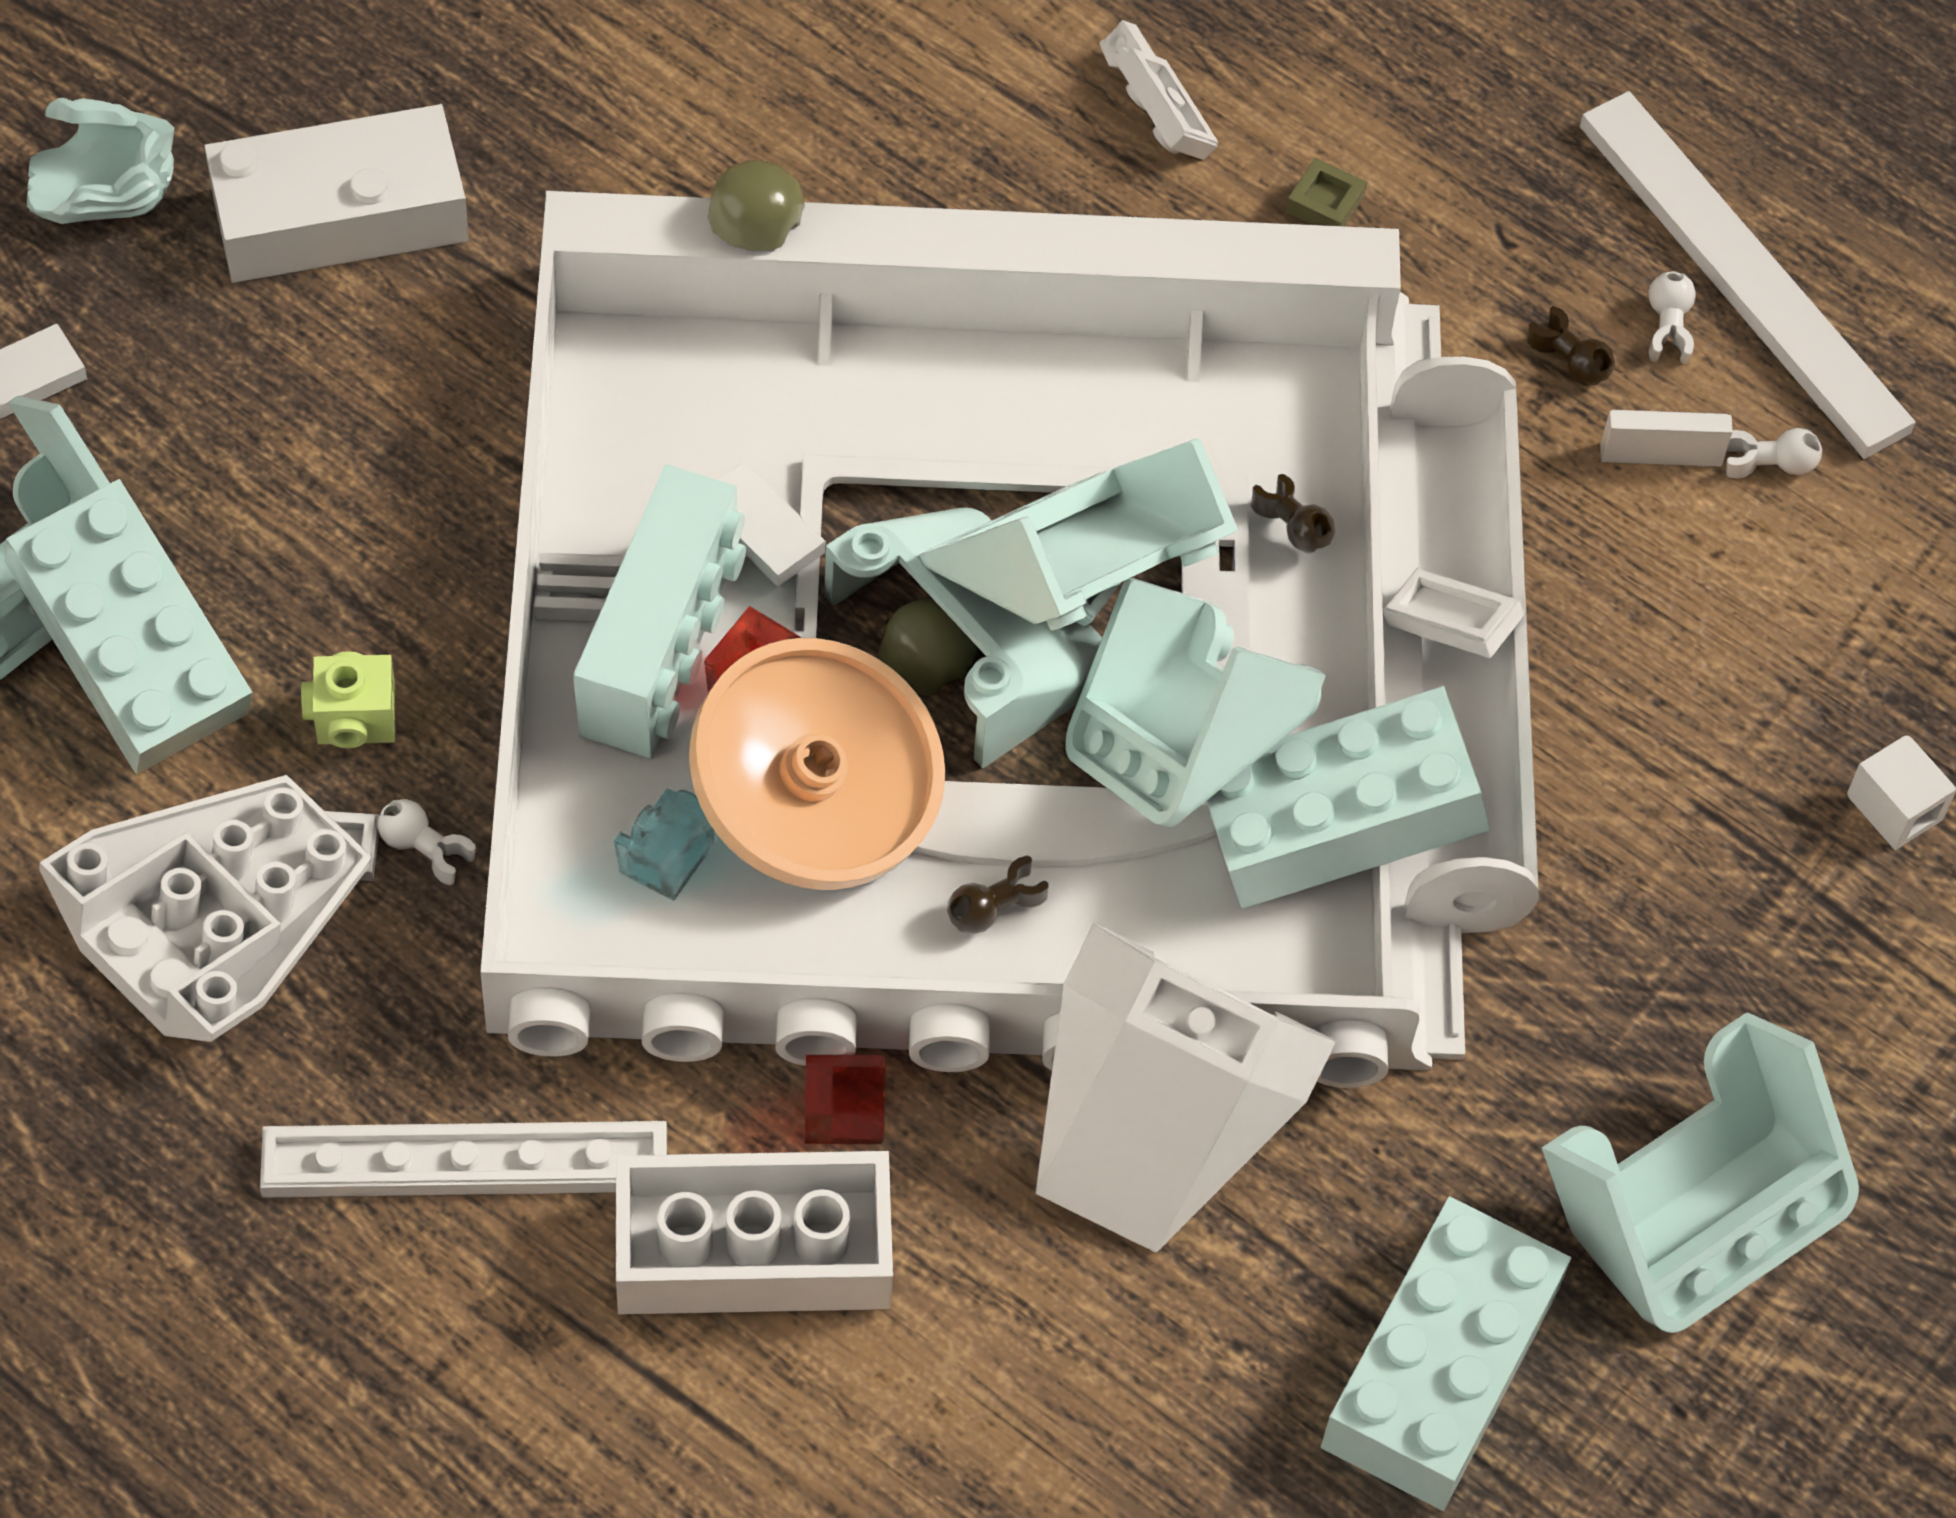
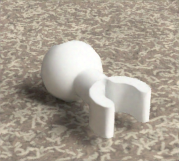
[1648,271,1696,364]
[1726,428,1823,479]
[377,799,476,885]

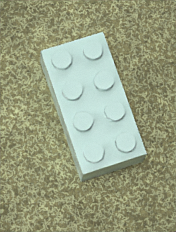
[573,464,746,759]
[5,479,253,775]
[1207,686,1490,909]
[1320,1196,1572,1512]

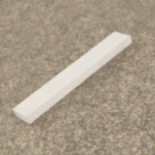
[260,1121,667,1198]

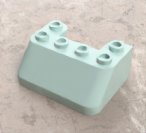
[1542,1012,1859,1333]

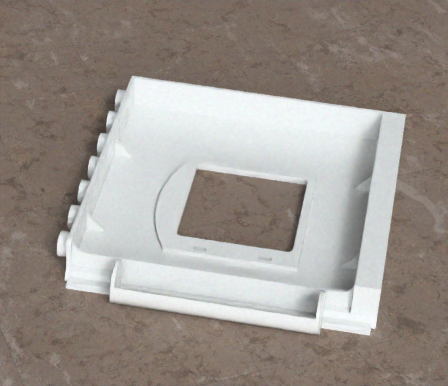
[481,191,1539,1088]

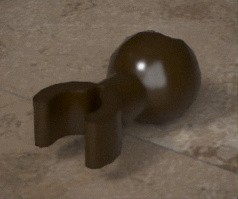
[1527,306,1615,386]
[1251,474,1335,554]
[947,855,1049,935]

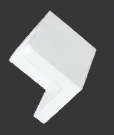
[1847,736,1956,850]

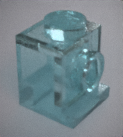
[614,788,716,901]

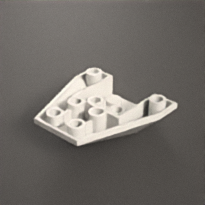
[39,775,372,1042]
[1036,922,1336,1253]

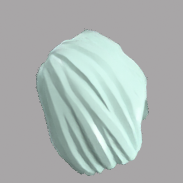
[27,98,175,224]

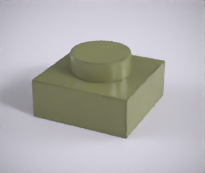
[1286,158,1367,227]

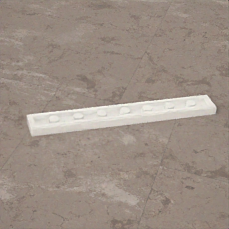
[1580,91,1916,459]

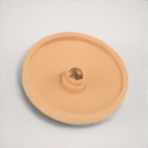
[689,638,945,890]

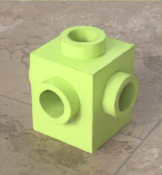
[301,651,395,748]

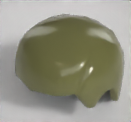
[708,160,805,251]
[877,597,979,696]

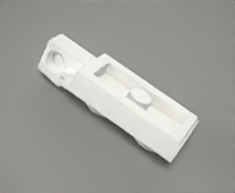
[1099,20,1218,160]

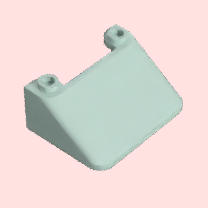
[919,438,1238,631]
[824,508,1102,768]
[1066,578,1326,827]

